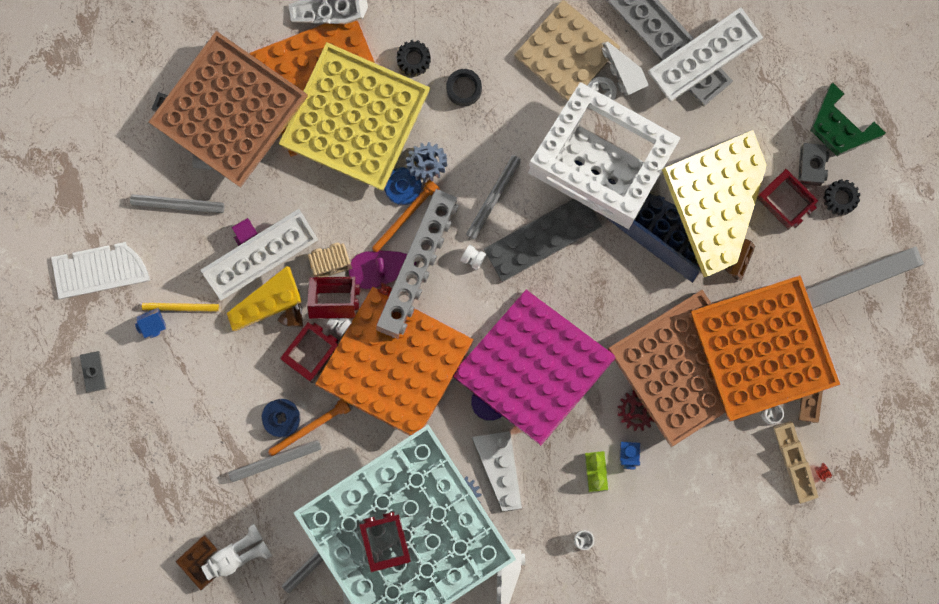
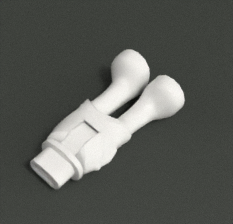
[201,524,272,580]

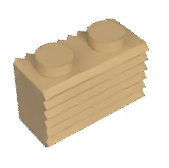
[308,243,352,277]

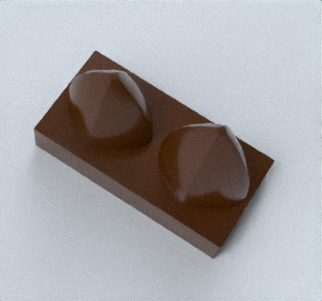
[725,239,756,281]
[277,289,303,328]

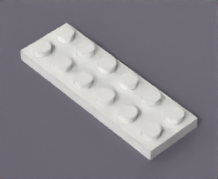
[648,7,763,102]
[201,209,318,300]

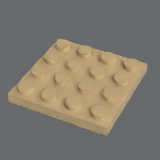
[514,0,620,101]

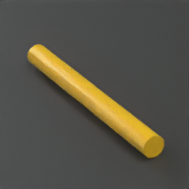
[142,303,219,312]

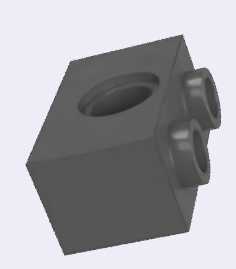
[798,143,829,186]

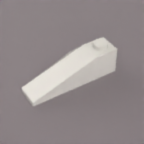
[289,0,368,24]
[497,549,525,604]

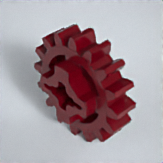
[617,390,655,432]

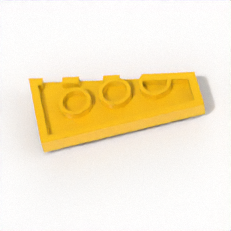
[227,266,302,331]

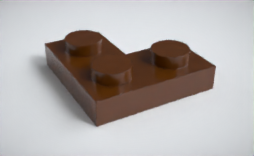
[175,535,218,591]

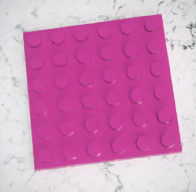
[453,289,616,446]

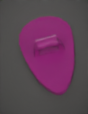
[349,251,416,289]

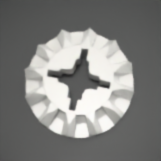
[588,77,617,101]

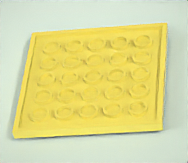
[279,42,430,191]

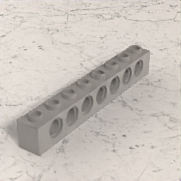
[376,189,459,339]

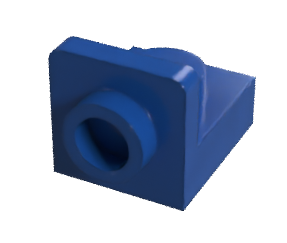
[619,442,640,470]

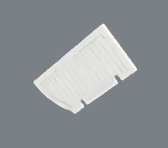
[51,242,150,299]

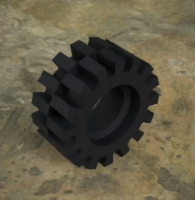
[397,40,431,77]
[823,179,861,216]

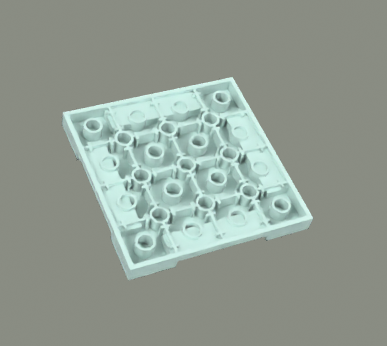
[294,425,516,604]

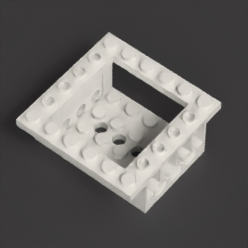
[528,82,680,229]

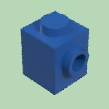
[135,308,166,338]

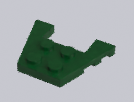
[810,82,886,157]

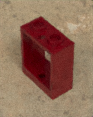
[757,169,818,230]
[307,276,360,319]
[280,322,339,383]
[359,512,411,572]

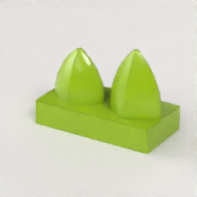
[585,451,608,492]

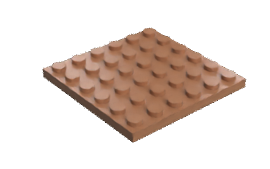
[149,31,308,188]
[608,290,726,447]

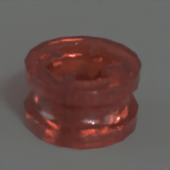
[377,282,393,297]
[814,463,832,482]

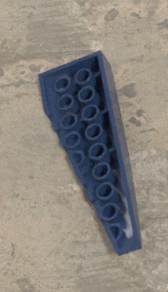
[574,160,701,283]

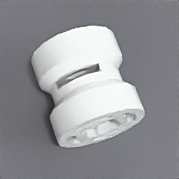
[460,245,486,270]
[326,318,351,338]
[762,406,784,424]
[574,530,595,550]

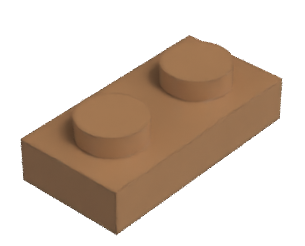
[798,391,823,423]

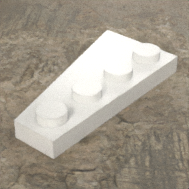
[472,431,522,511]

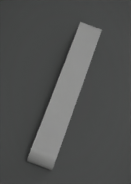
[806,246,924,308]

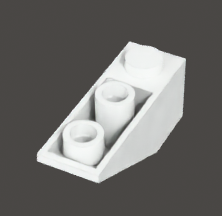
[602,42,649,95]

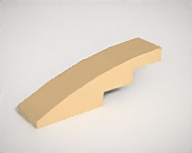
[773,421,819,504]

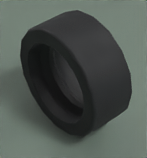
[446,69,482,107]

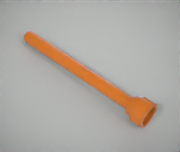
[372,179,440,252]
[268,399,351,456]

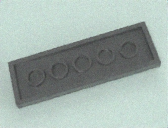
[484,199,602,283]

